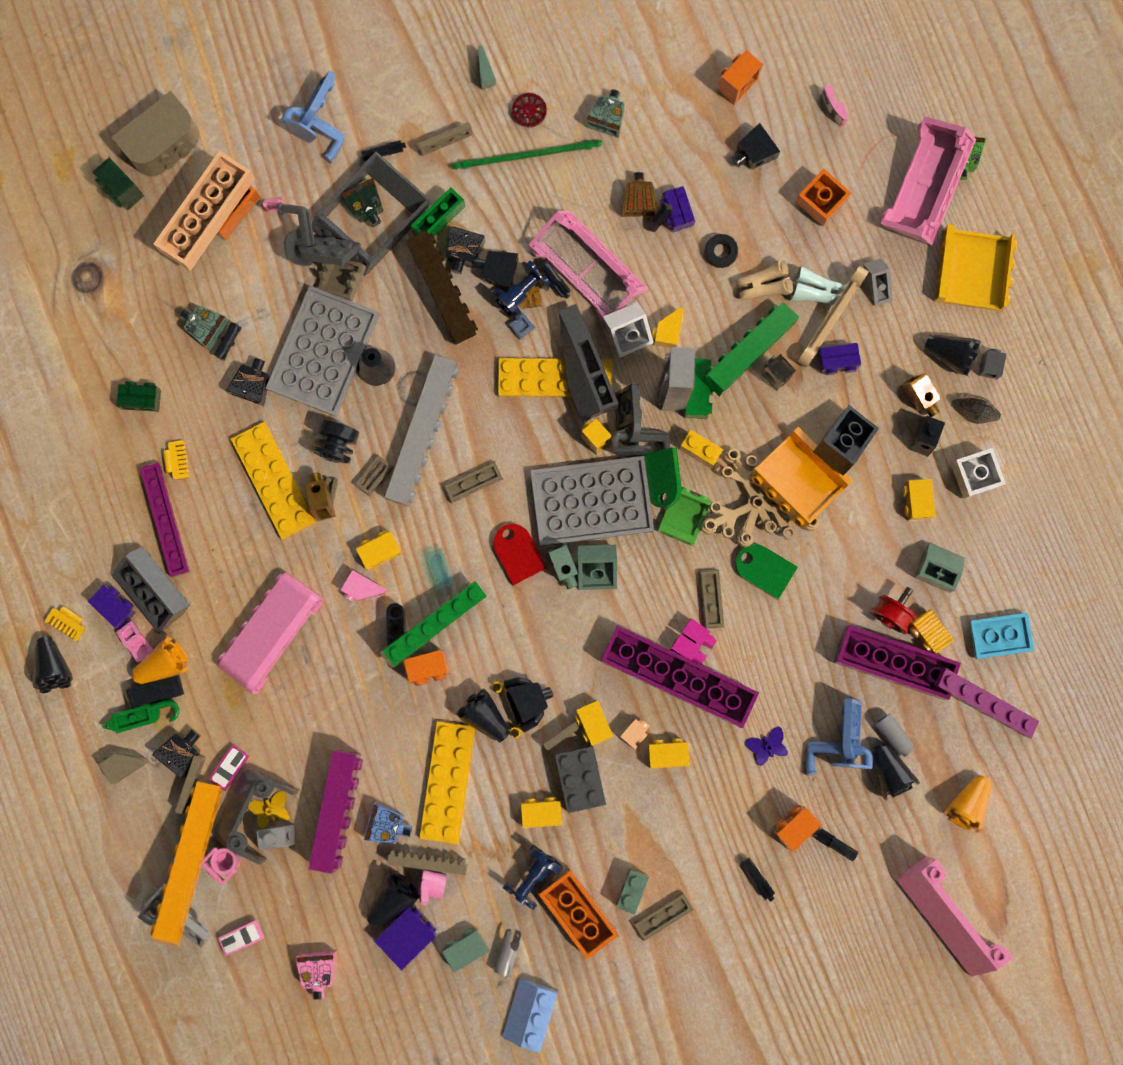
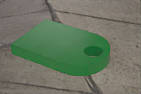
[642,447,682,508]
[735,544,798,600]

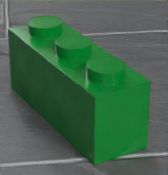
[411,187,465,237]
[684,359,713,419]

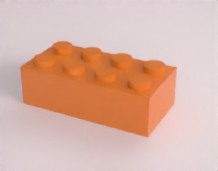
[539,868,619,960]

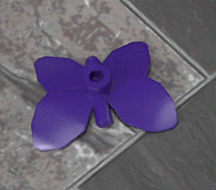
[745,727,788,766]

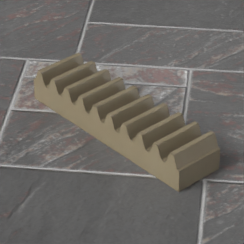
[387,849,468,875]

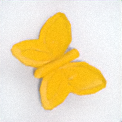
[248,791,290,829]

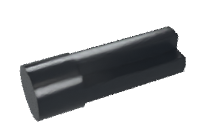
[647,203,674,232]

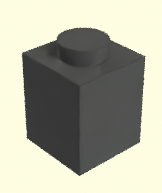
[979,348,1007,380]

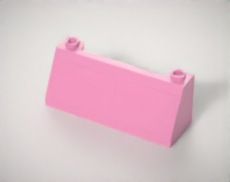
[881,116,976,246]
[895,856,1013,977]

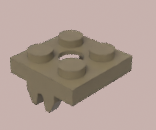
[318,260,366,301]

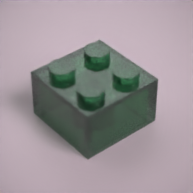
[92,157,144,210]

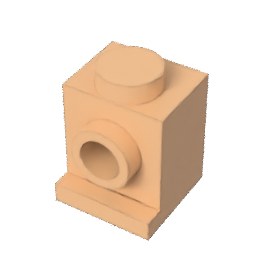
[620,719,649,749]

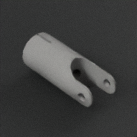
[494,929,522,977]

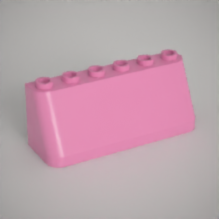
[217,572,325,694]

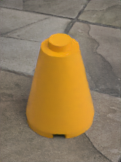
[132,637,189,685]
[944,775,992,833]

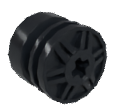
[311,420,359,464]

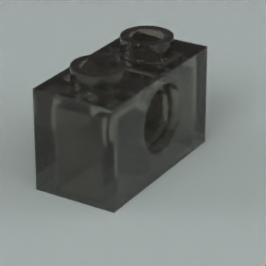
[762,354,796,391]

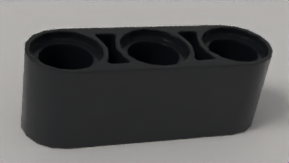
[386,603,406,646]
[125,675,184,709]

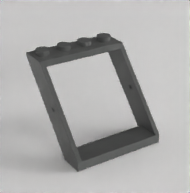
[312,152,431,276]

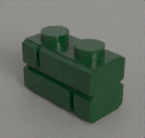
[116,381,161,412]

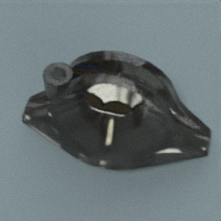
[951,395,1001,424]

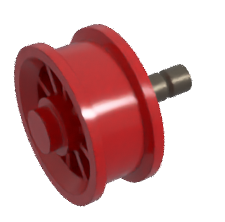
[870,587,917,635]

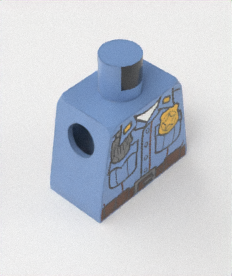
[364,802,413,843]

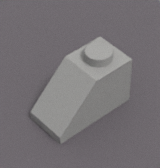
[863,258,893,306]

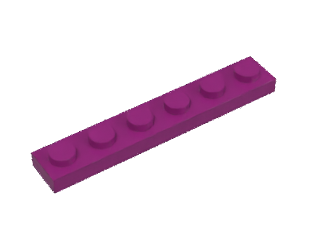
[140,463,190,578]
[934,668,1039,739]

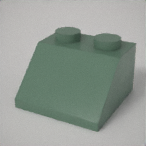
[578,545,617,590]

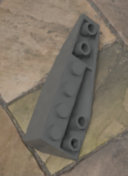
[558,304,618,422]

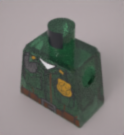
[341,178,384,227]

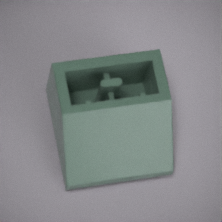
[914,542,965,593]

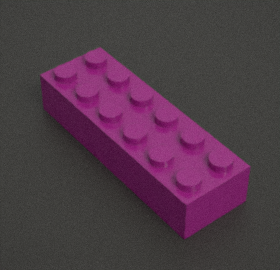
[833,625,961,700]
[308,750,363,874]

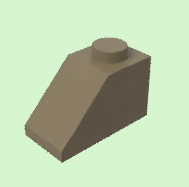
[98,752,149,784]

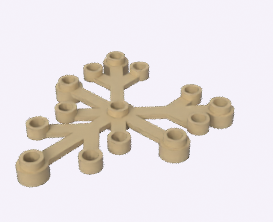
[701,448,819,547]

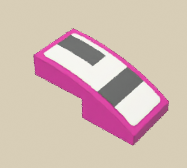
[209,745,249,791]

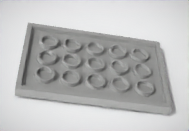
[266,285,380,417]
[530,456,654,546]

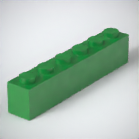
[703,302,800,397]
[379,581,487,668]

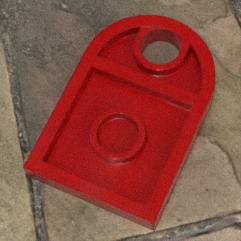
[494,524,547,586]

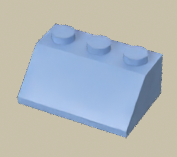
[502,978,557,1053]

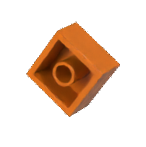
[718,50,763,105]
[795,168,851,226]
[404,650,450,686]
[772,805,822,852]

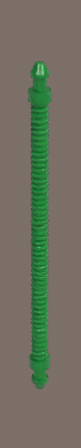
[452,140,602,170]

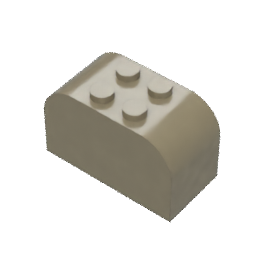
[111,91,200,176]

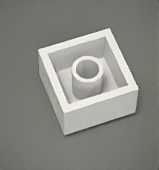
[603,302,654,358]
[951,448,1006,499]

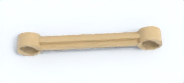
[797,266,869,368]

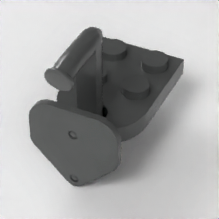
[278,203,361,266]
[610,383,670,457]

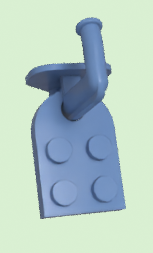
[281,71,345,164]
[806,698,873,776]

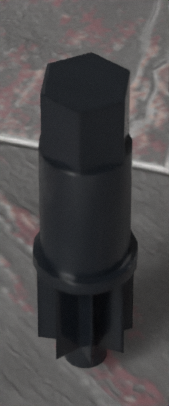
[361,140,406,161]
[538,259,571,299]
[814,829,858,861]
[740,857,775,902]

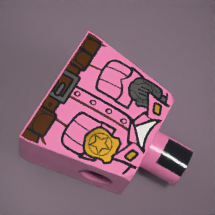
[296,951,336,1000]

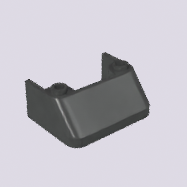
[214,769,299,865]

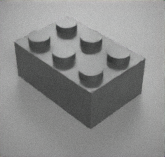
[555,746,606,813]

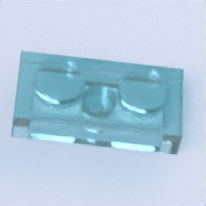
[424,548,455,591]

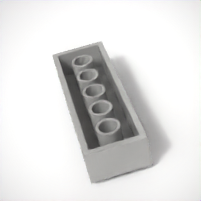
[658,347,695,412]

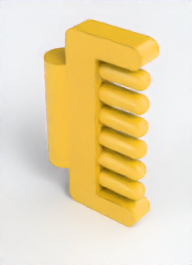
[163,440,190,480]
[45,606,86,641]

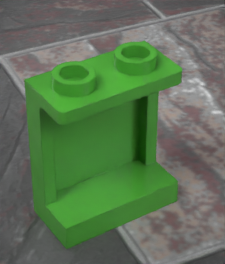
[657,487,711,547]

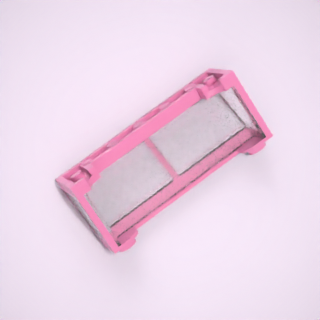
[529,210,648,323]

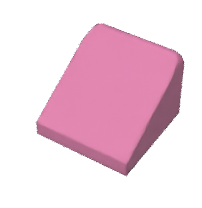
[263,196,284,212]

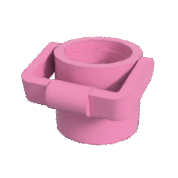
[202,847,241,885]
[417,869,447,905]

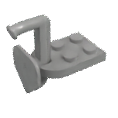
[138,857,210,948]

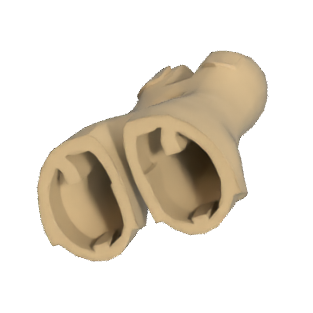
[736,259,794,300]

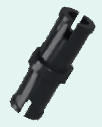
[214,322,242,361]

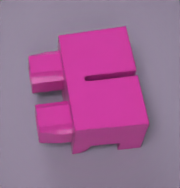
[670,618,717,664]

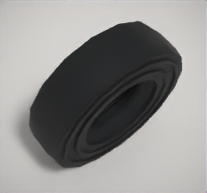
[705,234,738,268]

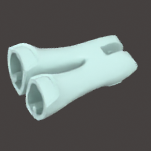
[790,266,846,305]

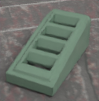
[478,45,496,90]

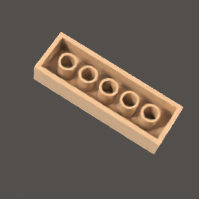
[154,151,255,271]

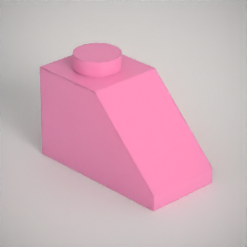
[341,570,388,602]

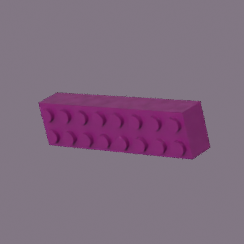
[600,626,759,728]

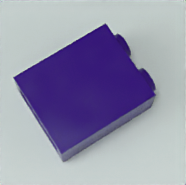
[374,906,437,971]

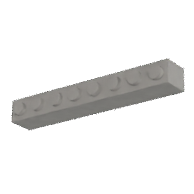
[385,355,460,507]

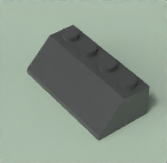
[111,546,190,634]

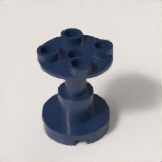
[490,261,550,321]
[502,844,564,910]

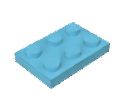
[969,613,1035,659]

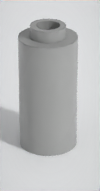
[874,713,914,757]

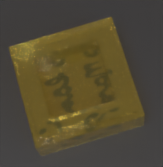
[522,287,542,309]

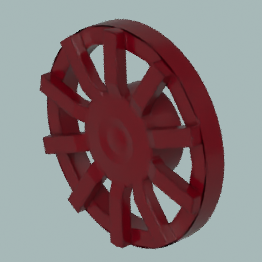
[512,92,547,128]

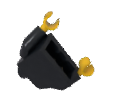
[492,677,553,739]

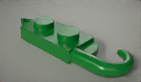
[102,699,180,733]

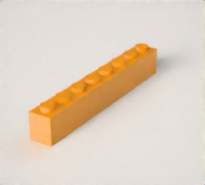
[150,782,223,947]

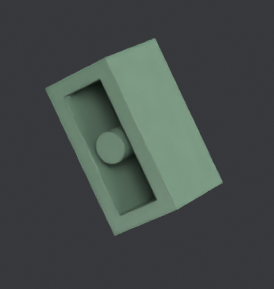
[616,868,649,915]
[442,928,489,973]

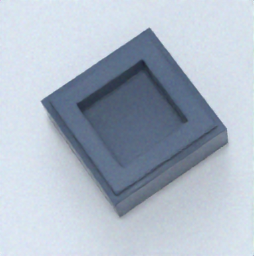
[508,313,535,340]

